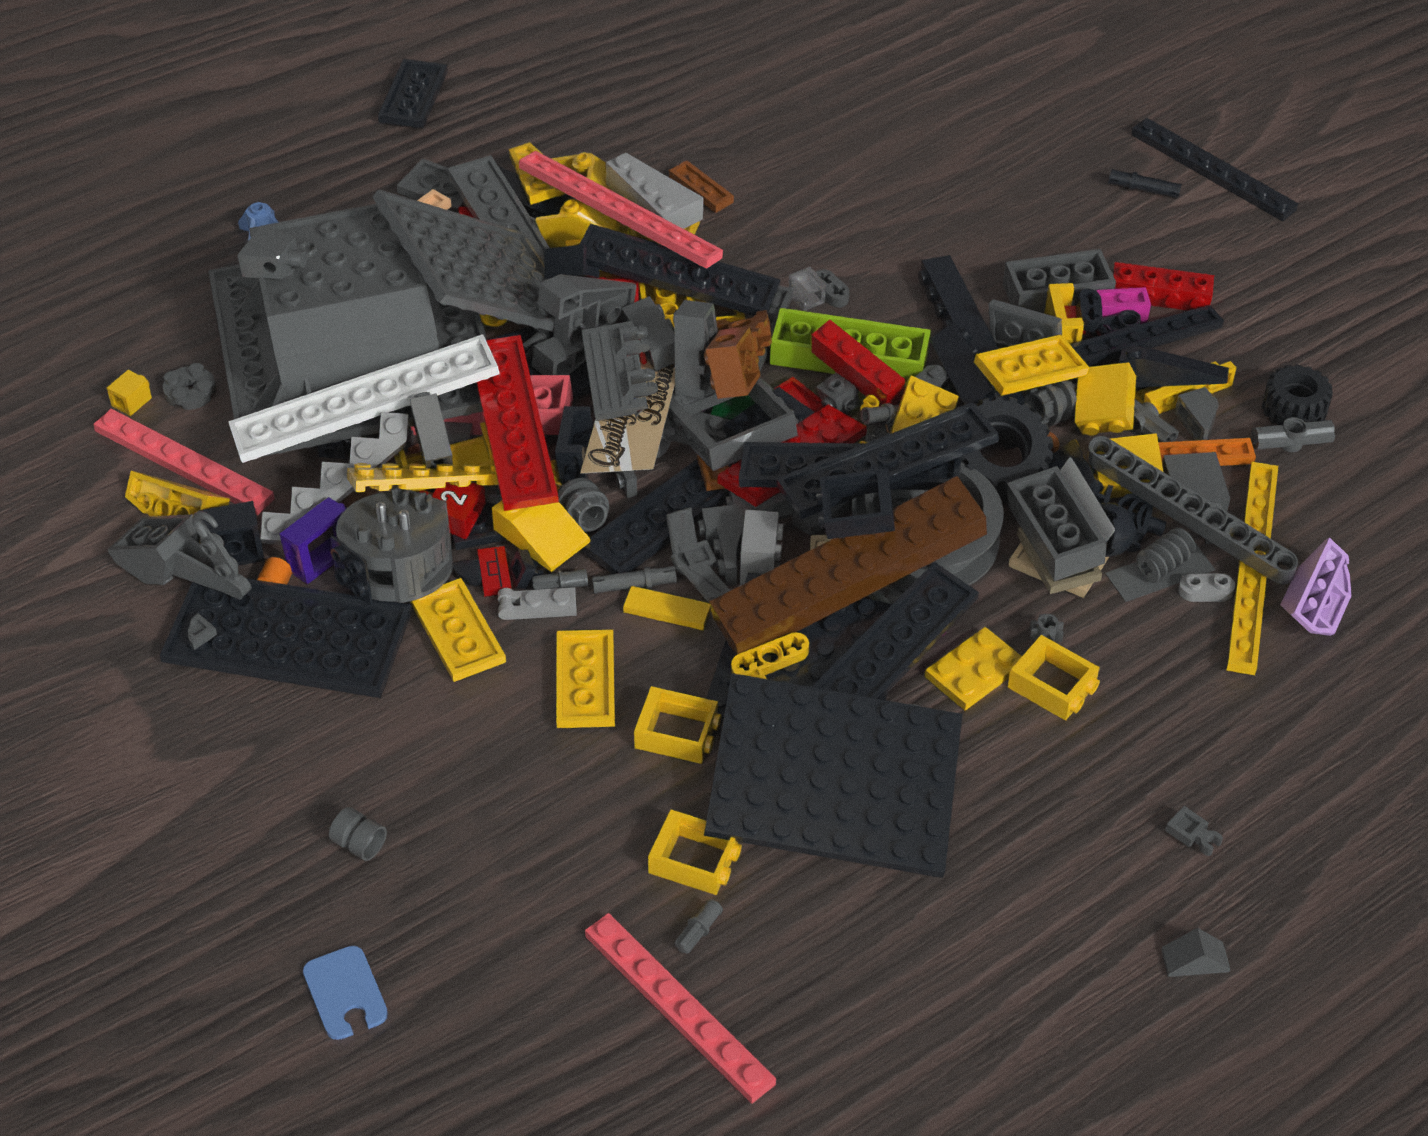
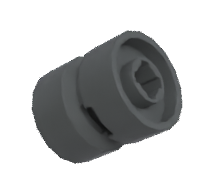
[329,807,387,861]

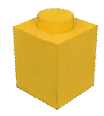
[107,370,152,416]

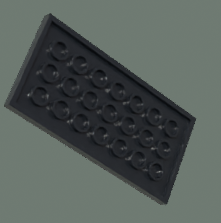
[160,578,412,698]

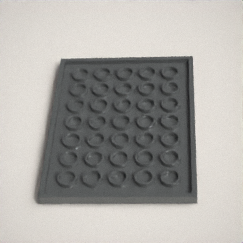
[373,189,555,333]

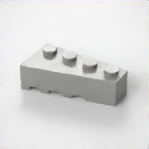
[606,153,703,229]

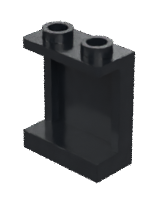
[555,406,593,485]

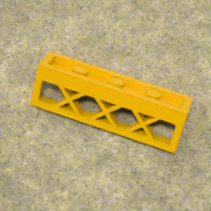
[1135,361,1237,414]

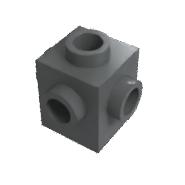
[816,373,860,415]

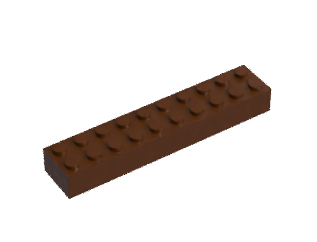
[709,476,987,655]

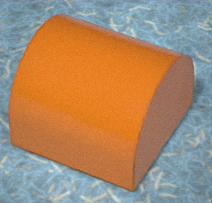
[257,557,292,585]

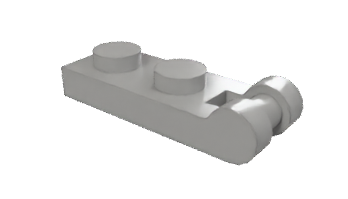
[498,587,577,620]

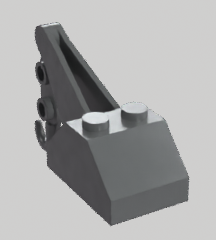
[107,511,251,599]

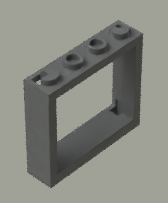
[667,378,798,471]

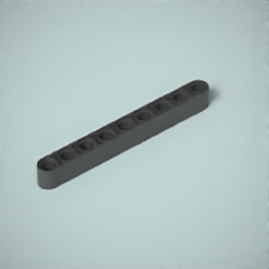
[1088,436,1298,585]

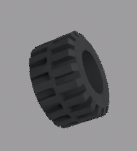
[1262,364,1333,425]

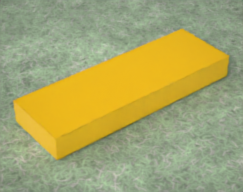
[623,586,711,630]

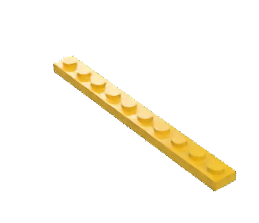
[1226,462,1278,675]

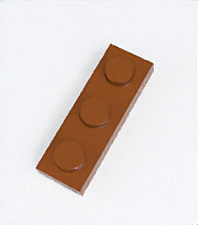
[669,160,734,213]

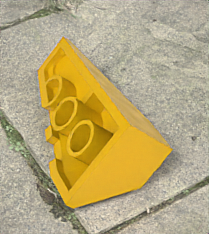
[125,471,230,544]

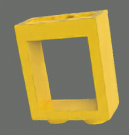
[1008,635,1100,721]
[634,686,722,764]
[648,810,742,895]

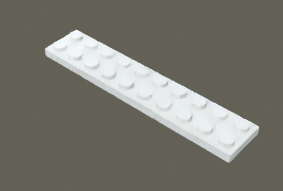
[229,334,500,463]

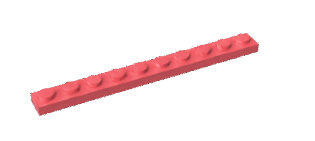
[519,151,723,269]

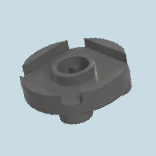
[163,363,216,410]

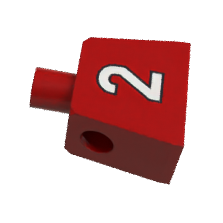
[419,482,486,539]

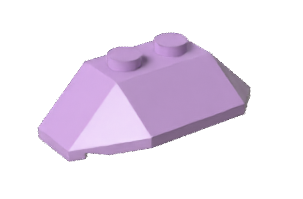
[1280,538,1351,636]

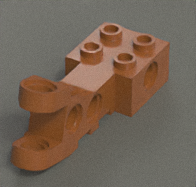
[704,310,772,399]

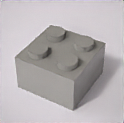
[740,510,783,586]

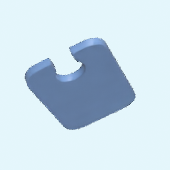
[303,946,388,1040]

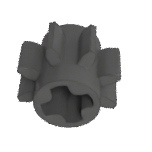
[1029,614,1064,642]

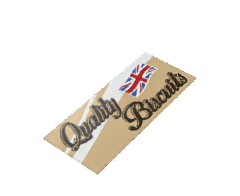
[580,355,675,473]

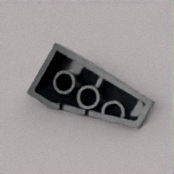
[1119,346,1229,387]

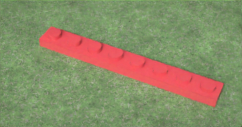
[93,409,275,516]
[585,913,776,1104]

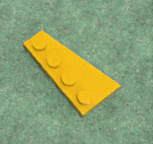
[509,142,565,205]

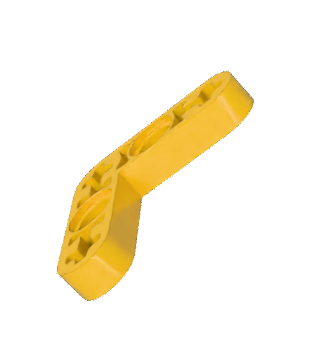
[731,632,809,679]

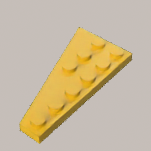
[347,463,498,492]

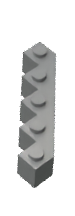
[260,412,408,545]

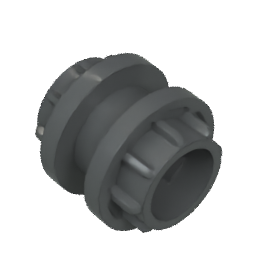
[1025,380,1077,427]
[558,478,609,532]

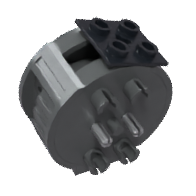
[330,485,453,605]

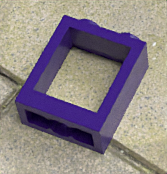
[279,497,347,585]

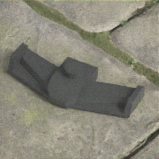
[666,507,731,603]

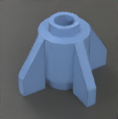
[238,202,278,241]

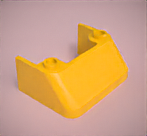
[535,152,621,248]

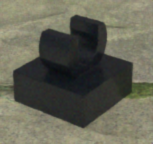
[508,549,544,589]

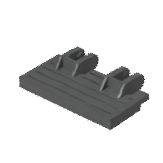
[582,321,658,421]

